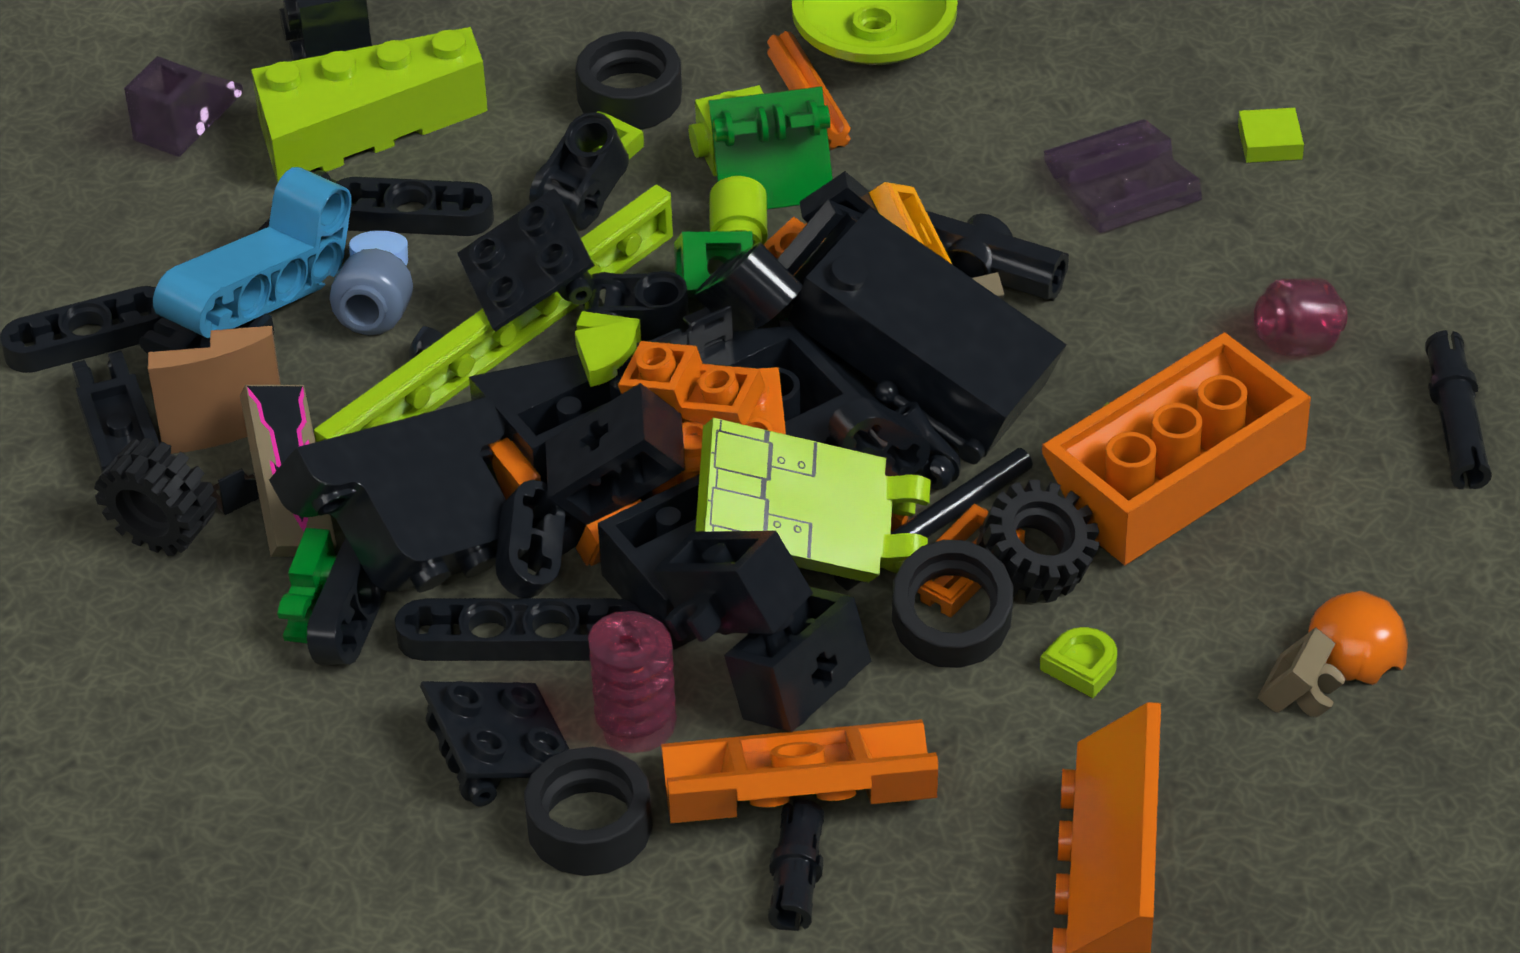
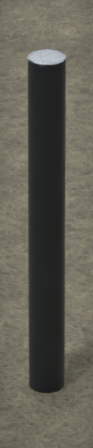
[834,448,1033,591]

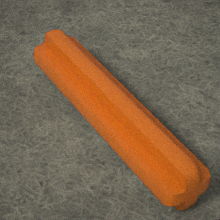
[767,31,851,150]

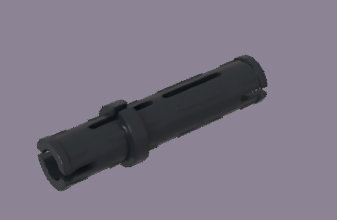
[1425,330,1492,489]

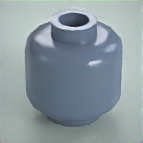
[329,248,413,336]

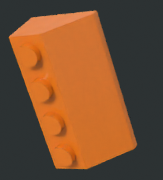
[1042,332,1311,566]
[1052,702,1161,953]

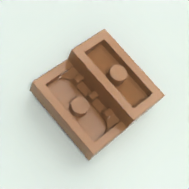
[148,326,281,454]

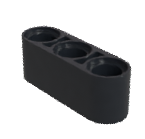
[694,242,803,331]

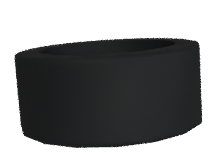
[575,31,682,130]
[892,540,1013,668]
[524,746,653,876]

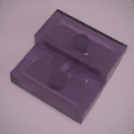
[1044,119,1202,233]

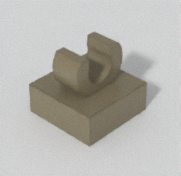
[1257,627,1346,717]

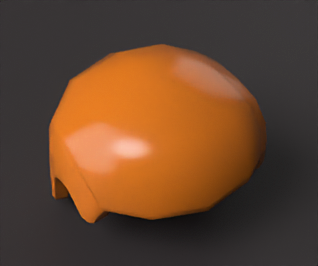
[1308,591,1408,685]

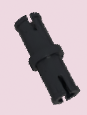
[768,799,824,931]

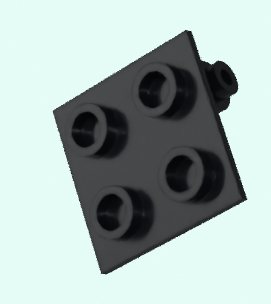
[457,188,595,332]
[420,681,569,806]

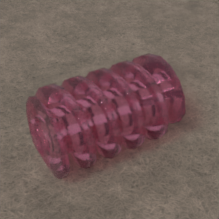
[588,611,677,753]

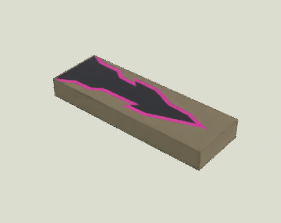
[240,385,336,557]

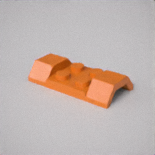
[661,719,938,824]

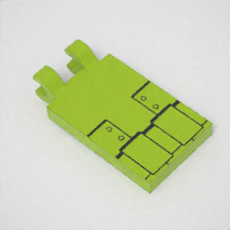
[695,417,931,583]

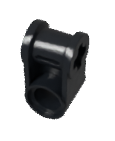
[529,112,629,229]
[575,271,690,341]

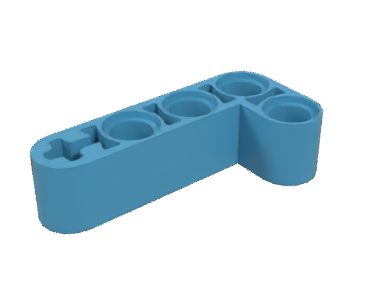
[153,167,351,338]

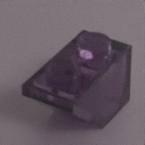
[124,56,243,157]

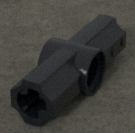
[926,211,1069,301]

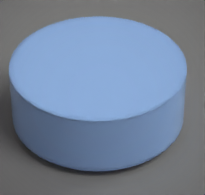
[349,231,408,265]

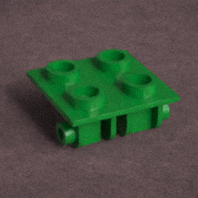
[708,86,833,209]

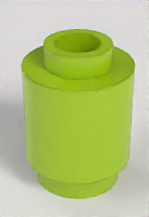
[709,176,768,245]

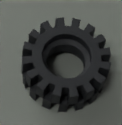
[94,438,217,556]
[976,480,1099,603]

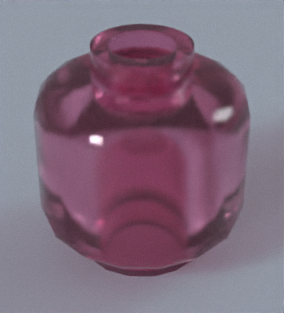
[1254,277,1348,356]

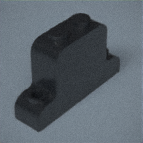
[269,396,506,593]

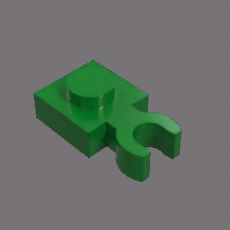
[277,528,337,643]

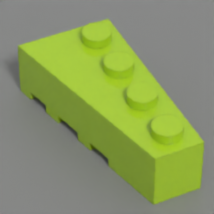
[251,27,488,184]

